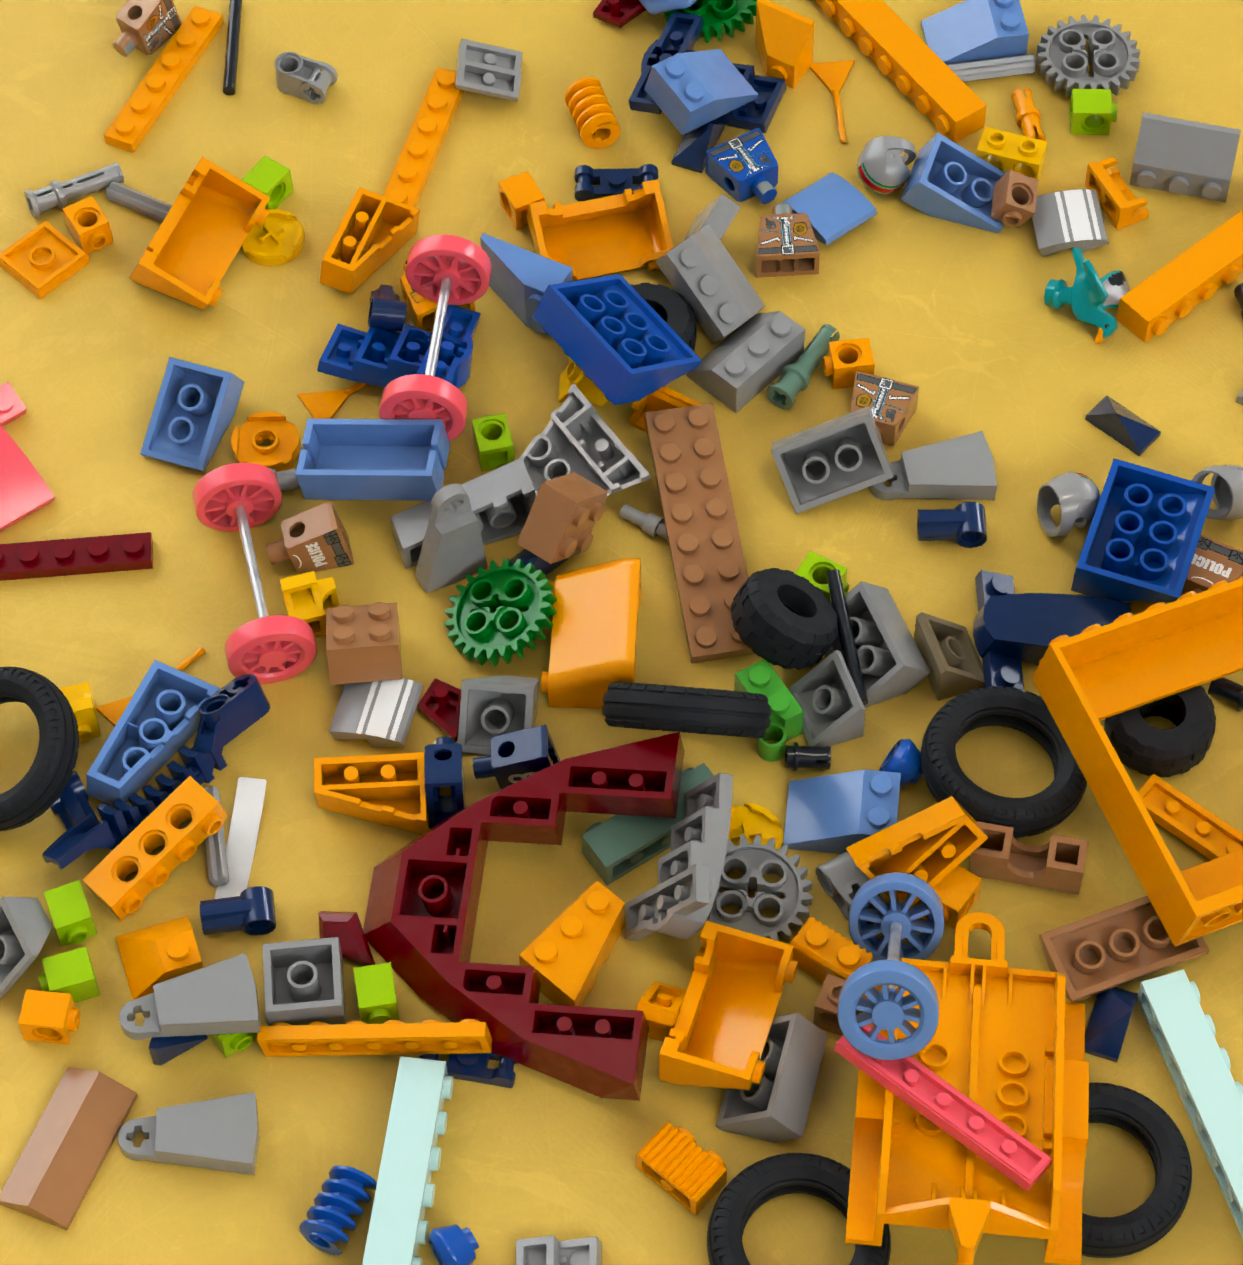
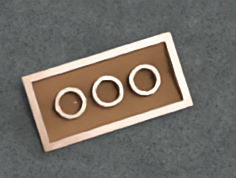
[1039,896,1210,1003]
[0,1067,138,1230]

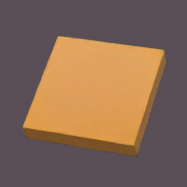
[0,220,90,299]

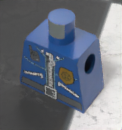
[705,127,778,204]

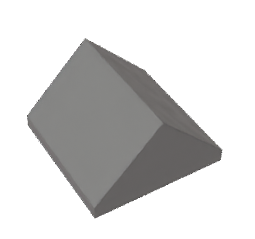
[788,650,865,747]

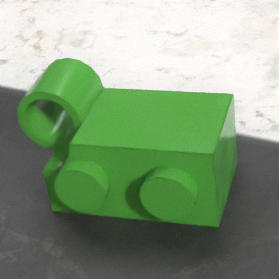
[734,659,804,762]

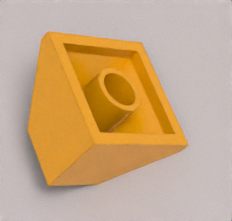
[755,0,815,89]
[115,916,203,1000]

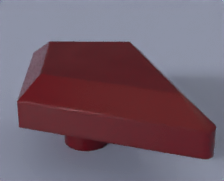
[593,0,646,28]
[417,678,461,742]
[319,911,375,966]

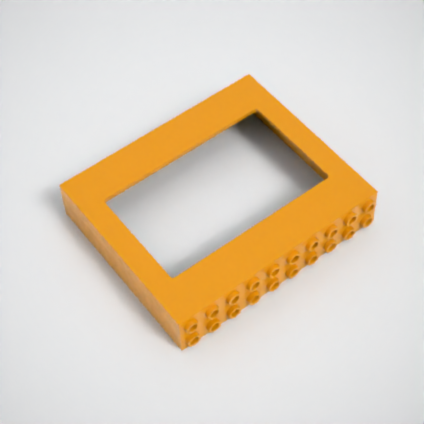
[1032,575,1243,947]

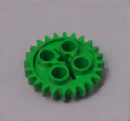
[663,0,757,43]
[444,558,557,666]

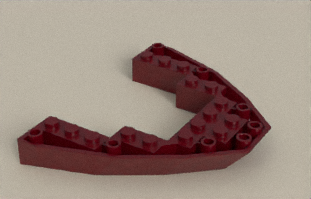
[363,732,685,1101]

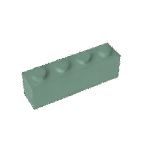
[581,763,714,885]

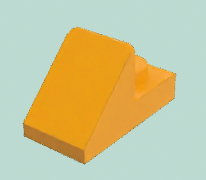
[636,981,687,1041]

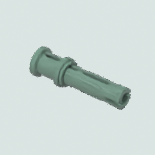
[766,324,840,409]

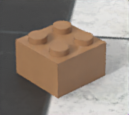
[517,472,608,564]
[326,602,402,685]

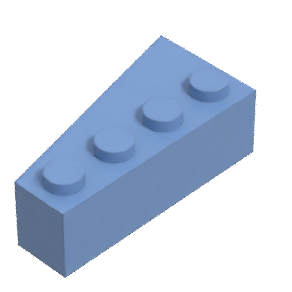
[86,660,220,806]

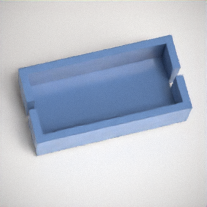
[295,419,450,501]

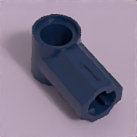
[368,284,407,332]
[917,502,987,548]
[50,771,100,831]
[200,886,276,935]

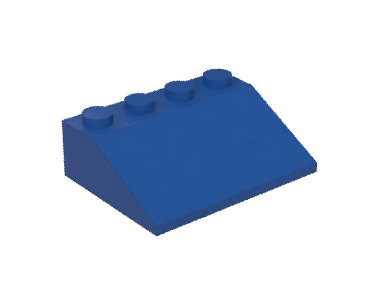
[533,274,702,405]
[1071,458,1215,602]

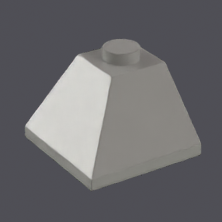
[458,675,539,755]
[0,896,52,1000]

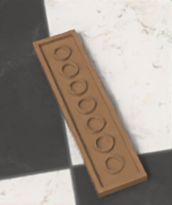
[645,403,755,663]

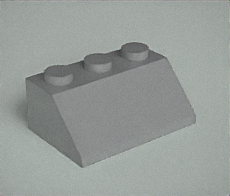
[1129,112,1241,202]
[655,224,765,344]
[686,311,805,413]
[771,406,894,514]
[827,581,931,708]
[716,1013,828,1143]

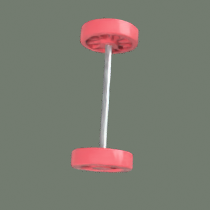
[379,234,492,441]
[193,463,317,684]

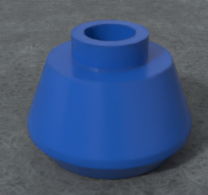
[879,739,923,786]
[428,1224,479,1265]

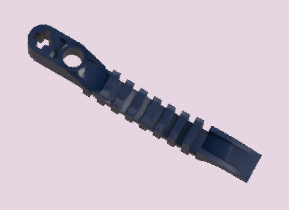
[42,674,270,869]

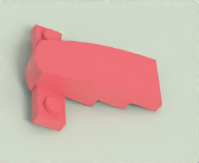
[0,382,55,532]

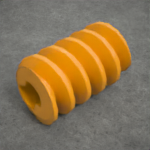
[564,77,621,149]

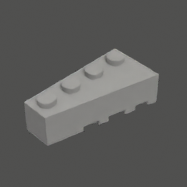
[391,457,536,569]

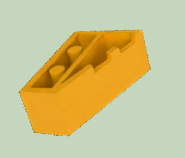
[320,187,420,294]
[314,752,429,834]
[846,796,988,908]
[519,881,625,1007]

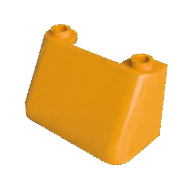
[129,156,270,310]
[526,179,674,281]
[541,558,641,709]
[659,921,798,1090]

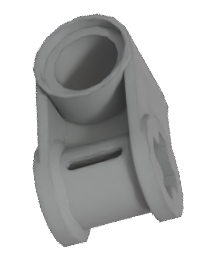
[275,52,338,104]
[815,851,877,923]

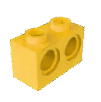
[976,126,1048,184]

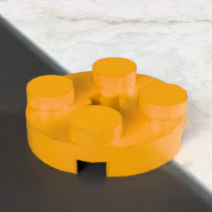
[231,411,300,472]

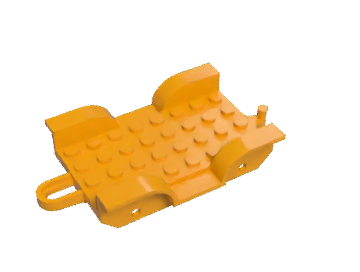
[845,912,1089,1265]

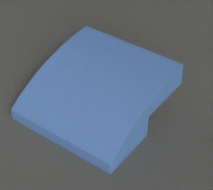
[782,172,877,245]

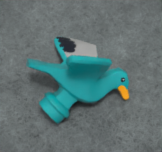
[1044,247,1129,344]

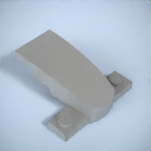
[625,773,733,941]

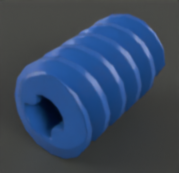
[299,1165,377,1255]

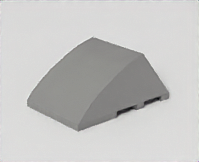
[520,383,652,496]

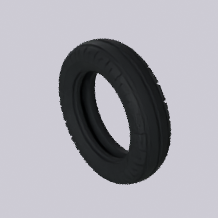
[0,667,79,831]
[602,682,772,738]
[921,686,1087,838]
[1082,1083,1192,1258]
[707,1153,891,1265]

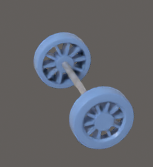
[837,872,944,1060]

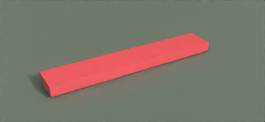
[834,1025,1053,1192]

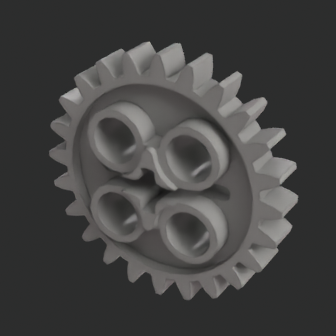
[1036,15,1140,97]
[707,835,813,942]

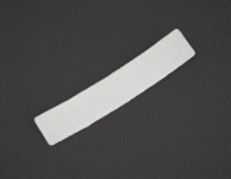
[214,777,267,899]

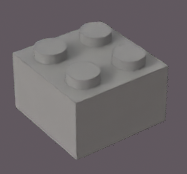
[262,937,346,1026]

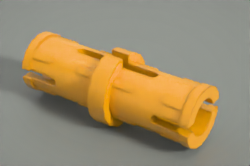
[1011,87,1046,141]

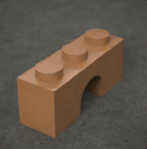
[968,821,1088,895]

